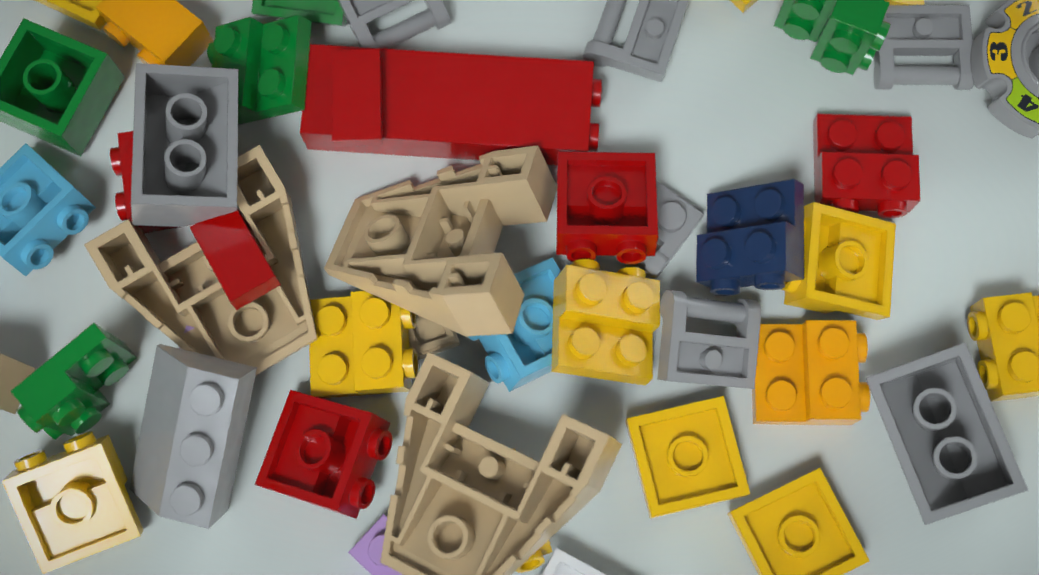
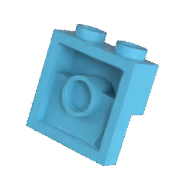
[0,143,96,276]
[468,257,561,392]

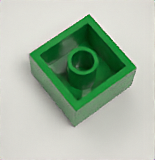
[0,18,125,156]

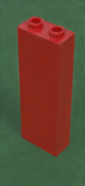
[300,44,602,165]

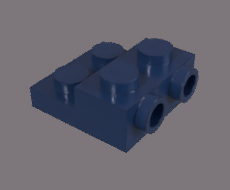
[696,179,804,296]

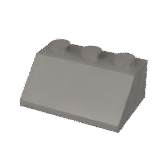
[131,63,238,227]
[866,343,1028,525]
[129,344,257,529]

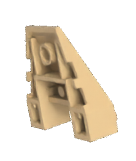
[84,145,318,376]
[324,146,557,336]
[380,352,622,575]

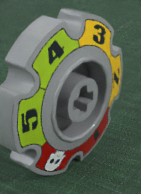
[970,0,1039,139]

